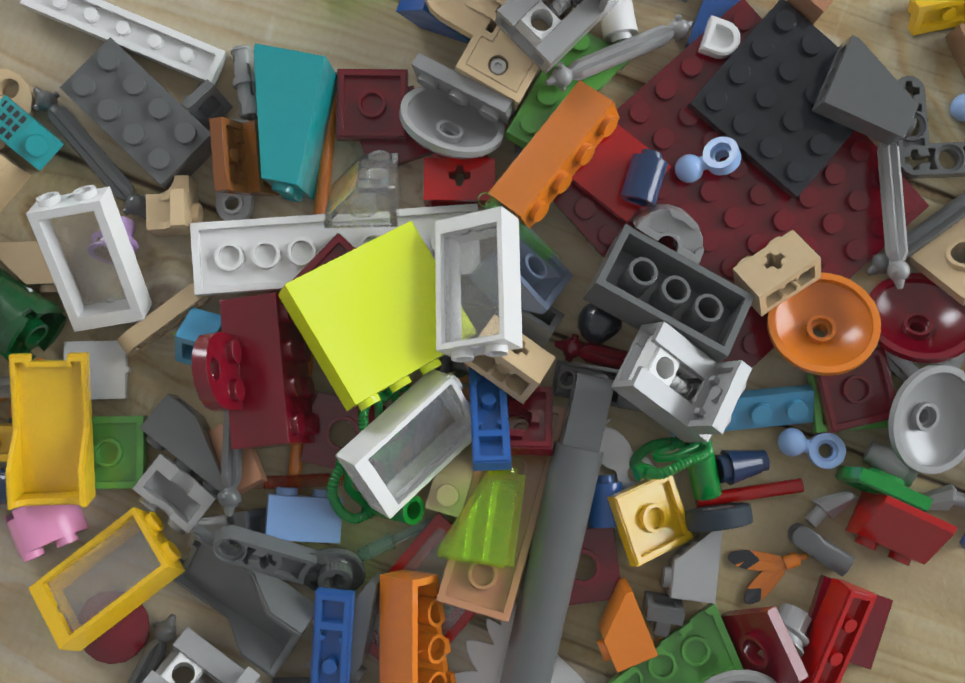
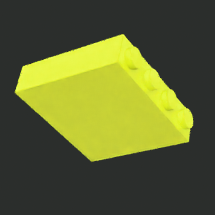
[278,221,479,411]

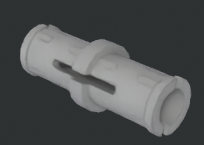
[230,45,258,120]

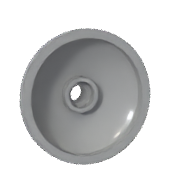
[399,86,505,159]
[888,364,965,474]

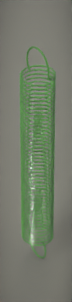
[478,192,561,266]

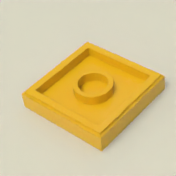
[607,475,694,567]

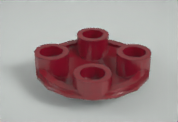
[79,590,150,664]

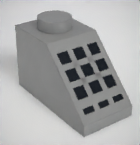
[661,530,723,604]

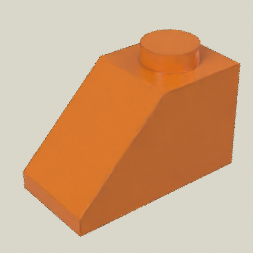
[596,577,658,673]

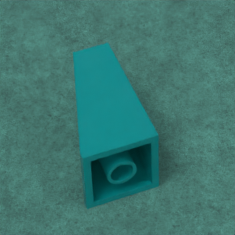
[253,43,337,203]

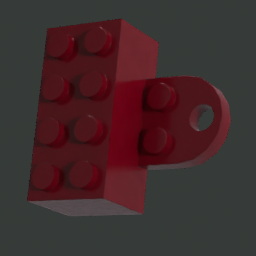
[191,292,318,449]

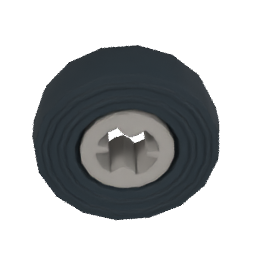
[685,502,753,532]

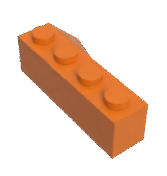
[488,80,620,229]
[379,569,456,683]

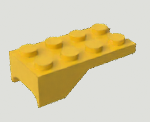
[5,352,96,510]

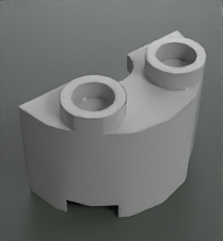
[633,204,704,264]
[132,454,217,534]

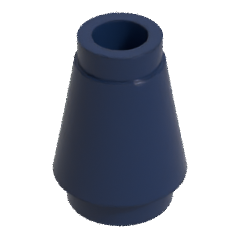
[715,450,770,485]

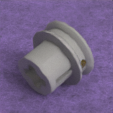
[778,603,812,657]

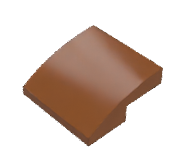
[209,117,280,196]

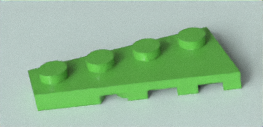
[505,32,630,148]
[606,603,744,683]

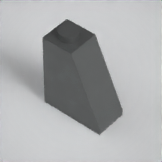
[812,35,919,146]

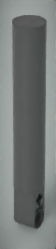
[499,372,614,683]

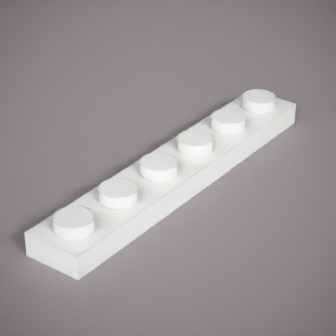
[20,0,228,86]

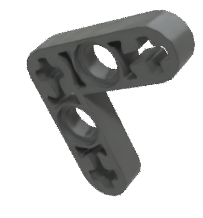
[896,76,965,179]

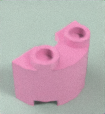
[4,504,89,563]

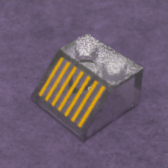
[324,150,401,228]

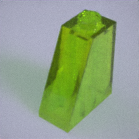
[437,467,526,569]

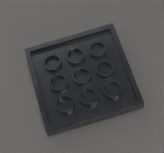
[687,0,855,199]

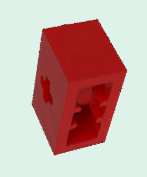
[423,153,495,208]

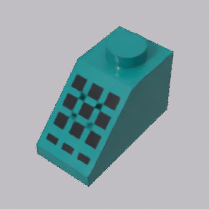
[0,95,64,171]

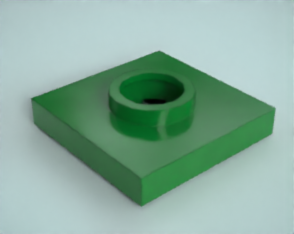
[835,465,933,512]

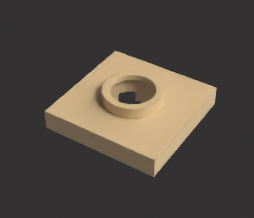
[910,218,965,306]

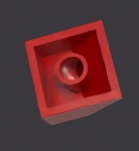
[845,491,957,566]

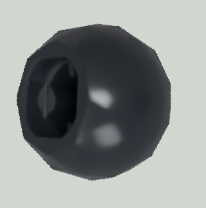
[577,303,623,345]

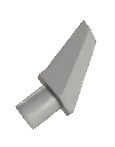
[923,484,965,511]
[805,490,860,528]

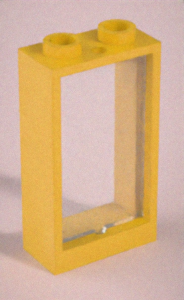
[28,507,185,652]

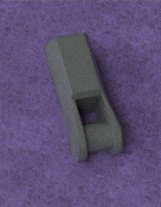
[788,523,855,577]

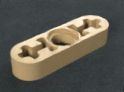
[117,283,213,356]

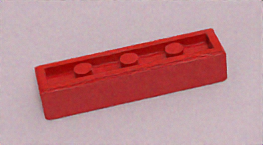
[800,578,878,683]

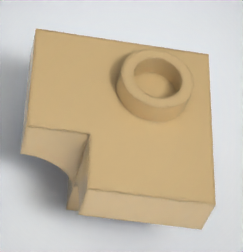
[146,175,203,236]

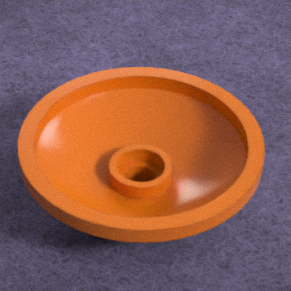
[767,273,881,376]

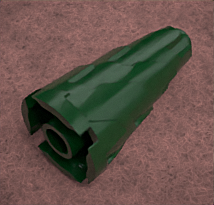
[0,268,66,361]

